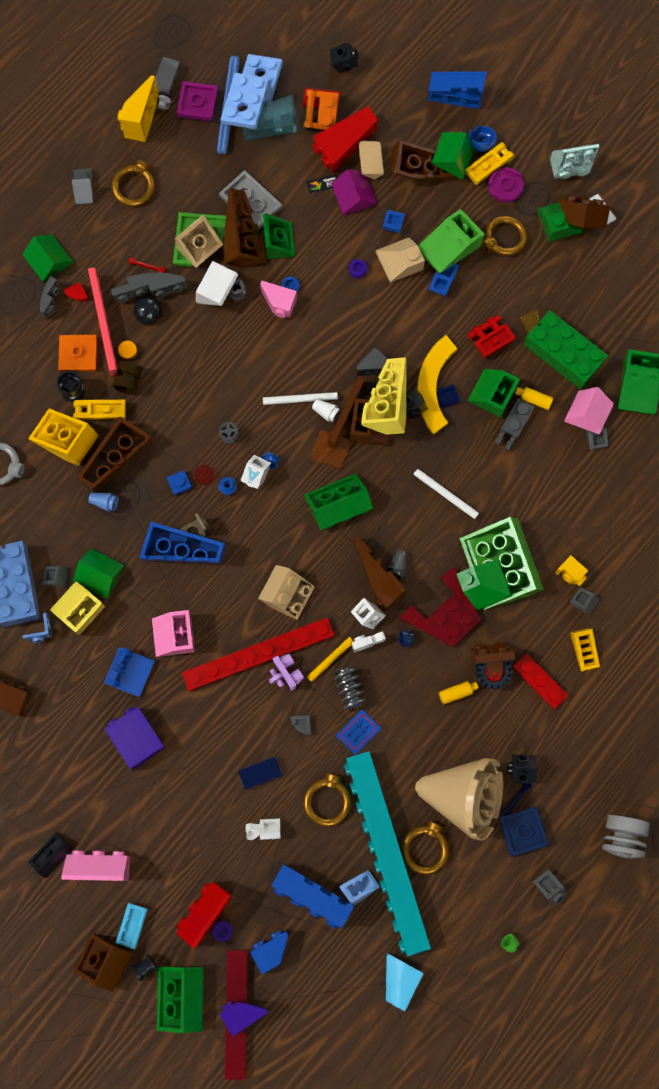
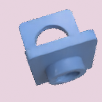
[22,612,52,643]

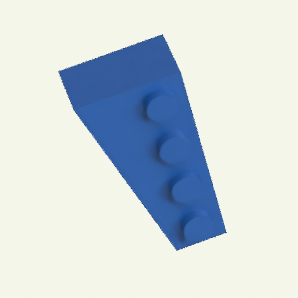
[271,864,354,929]

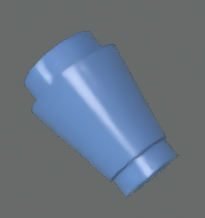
[89,492,119,512]

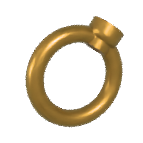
[112,160,155,207]
[481,216,528,256]
[303,773,351,827]
[401,821,449,875]

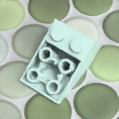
[550,144,599,179]

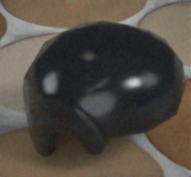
[134,297,163,325]

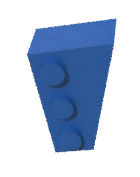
[427,71,487,109]

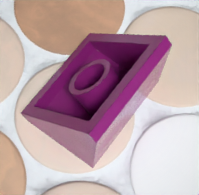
[331,169,377,216]

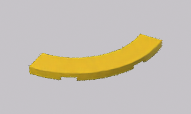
[417,335,457,435]

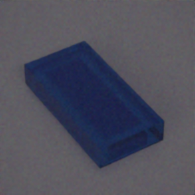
[238,757,282,790]

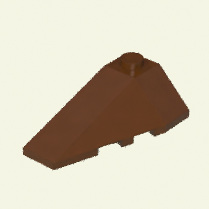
[390,140,456,179]
[223,188,267,267]

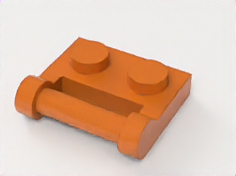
[303,90,339,130]

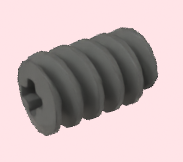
[332,667,366,711]

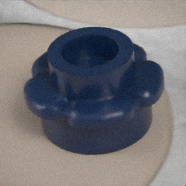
[399,629,414,648]

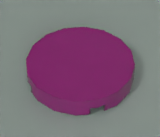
[488,167,524,203]

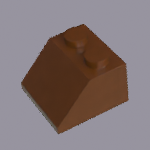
[74,934,131,992]

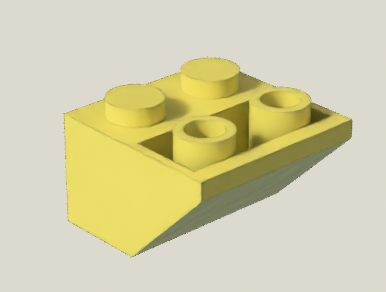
[50,582,105,635]

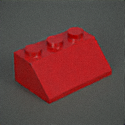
[176,882,233,949]

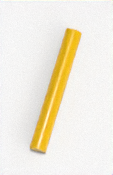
[307,637,354,682]

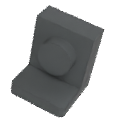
[533,869,567,906]

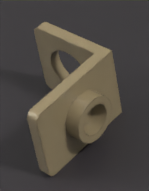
[181,513,209,537]

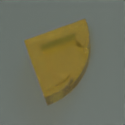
[520,309,539,334]

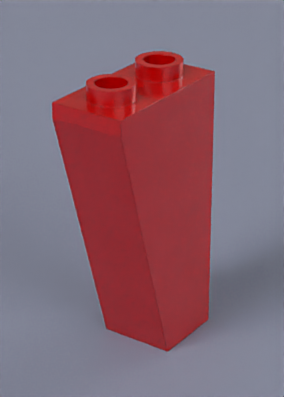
[312,106,378,173]

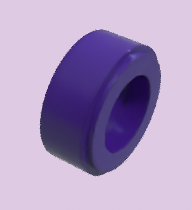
[349,259,367,279]
[212,921,233,942]

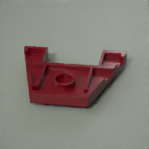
[399,566,481,648]

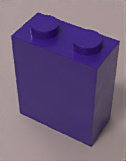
[105,707,165,770]

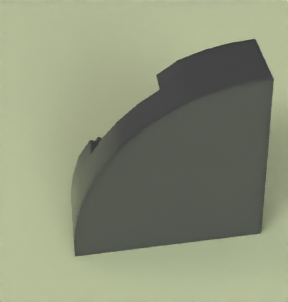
[290,715,311,735]

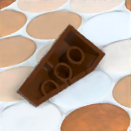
[354,535,406,611]

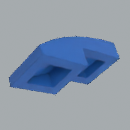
[429,264,459,297]

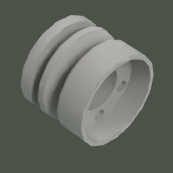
[602,815,650,859]

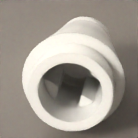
[312,399,341,423]

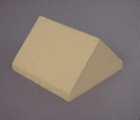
[175,215,223,267]

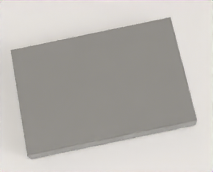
[219,170,283,231]

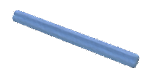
[217,56,240,154]

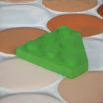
[173,212,226,267]

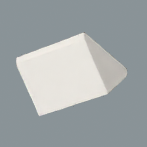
[196,261,238,306]

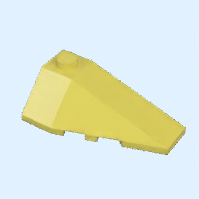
[361,357,406,435]

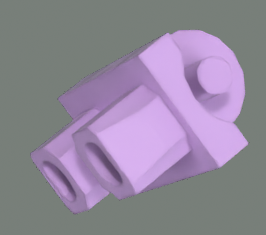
[269,654,304,691]

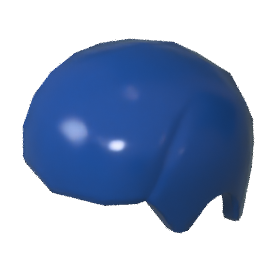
[469,125,497,152]

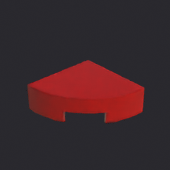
[63,282,89,302]

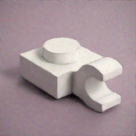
[246,819,280,840]

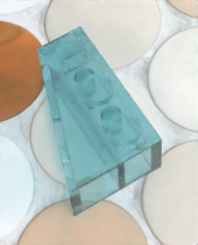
[242,95,297,141]

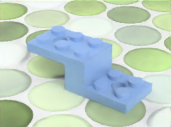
[221,54,283,129]

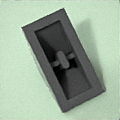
[357,348,388,376]

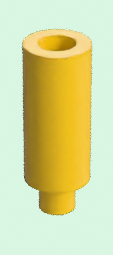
[515,387,553,410]
[438,681,479,705]

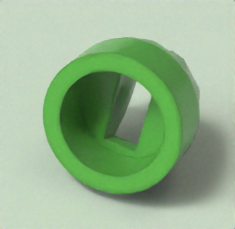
[501,934,519,953]

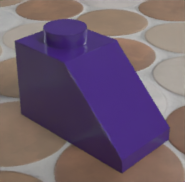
[219,1001,269,1036]

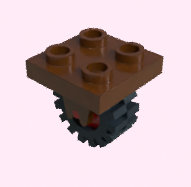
[470,642,515,690]

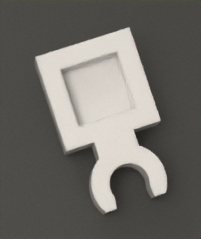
[352,632,386,653]

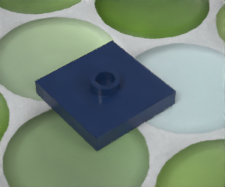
[498,806,549,857]

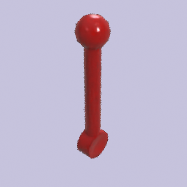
[128,258,165,273]

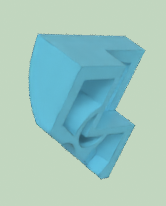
[386,954,424,1011]

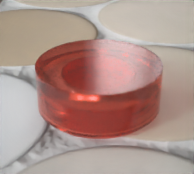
[194,465,214,485]

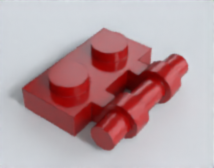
[467,315,516,359]

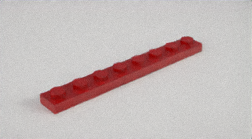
[181,617,334,691]

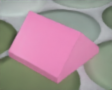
[564,387,614,434]

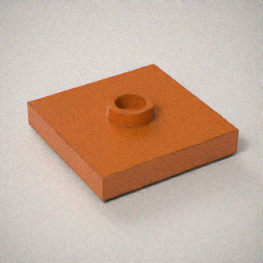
[58,335,97,372]

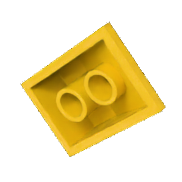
[118,75,160,142]
[28,409,99,466]

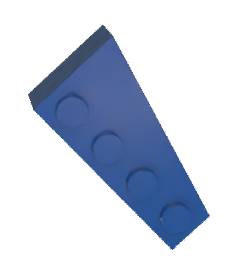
[139,522,227,564]

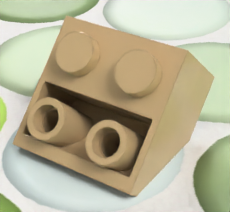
[258,565,315,620]

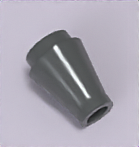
[387,550,407,580]

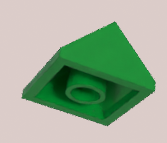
[431,132,474,180]
[263,213,295,259]
[22,234,74,283]
[73,549,125,599]

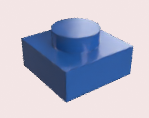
[383,210,405,233]
[167,470,192,496]

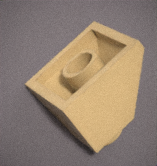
[376,238,425,283]

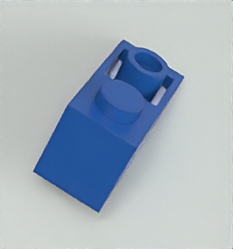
[250,930,289,974]

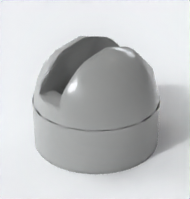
[158,94,171,110]

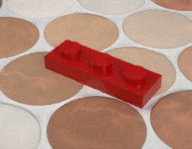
[512,653,569,710]

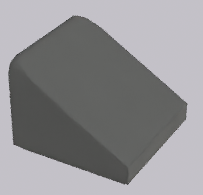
[585,427,609,450]
[42,566,69,588]
[570,587,599,615]

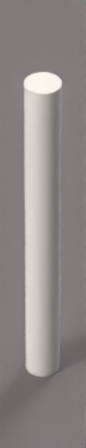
[263,392,338,405]
[414,469,479,519]

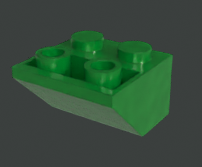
[468,369,520,418]

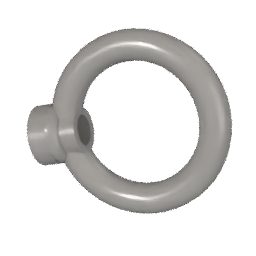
[0,443,25,486]

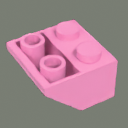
[152,610,195,657]

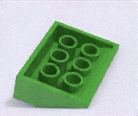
[460,517,544,610]

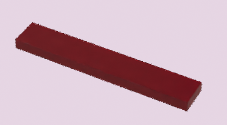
[225,950,248,1080]

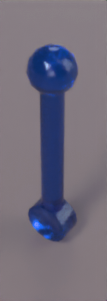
[503,783,532,815]

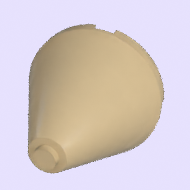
[415,758,503,841]

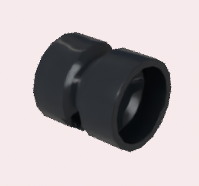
[57,371,85,402]

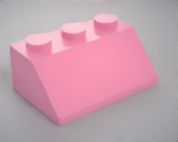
[62,851,130,881]

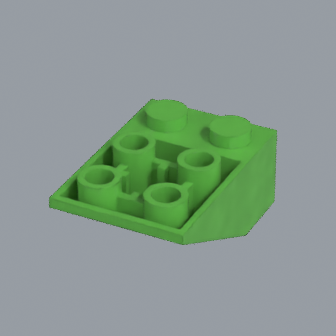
[418,209,485,274]

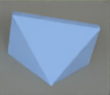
[340,870,380,905]

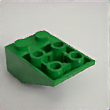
[618,349,659,415]

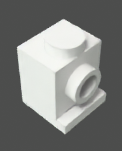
[351,598,386,629]

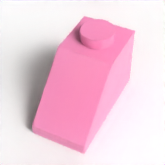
[261,281,297,318]

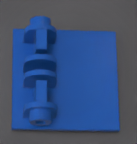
[104,647,155,697]

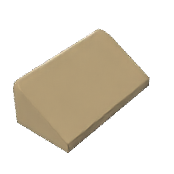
[359,141,384,180]

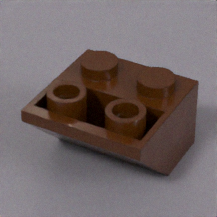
[559,195,610,228]
[350,398,389,446]

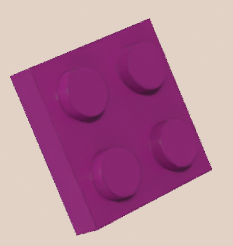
[177,82,218,121]

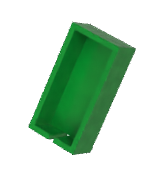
[523,310,608,390]

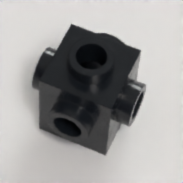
[330,43,359,73]
[406,388,428,419]
[507,754,538,783]

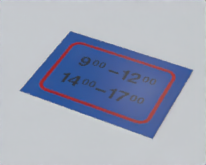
[336,709,381,755]

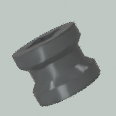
[219,422,239,444]

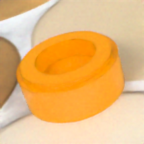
[118,341,137,361]

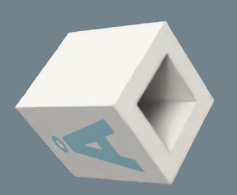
[241,455,271,489]

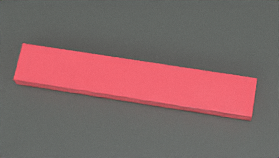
[88,268,118,377]

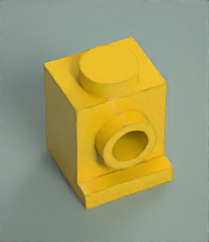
[555,555,588,586]

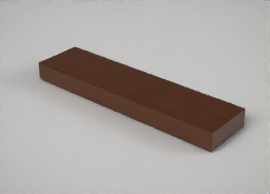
[328,376,365,449]

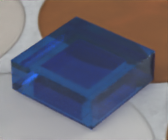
[436,384,460,408]

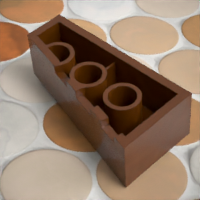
[77,416,152,492]
[0,679,31,717]

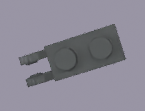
[495,398,535,450]

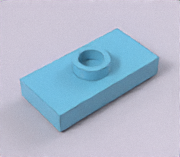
[116,903,148,949]

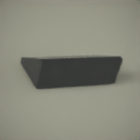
[28,832,73,878]

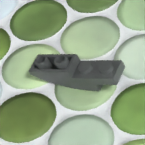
[111,273,187,303]

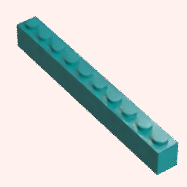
[344,751,431,956]

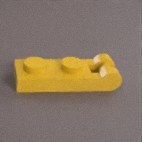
[465,142,515,185]
[73,400,126,421]

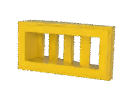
[570,628,600,671]

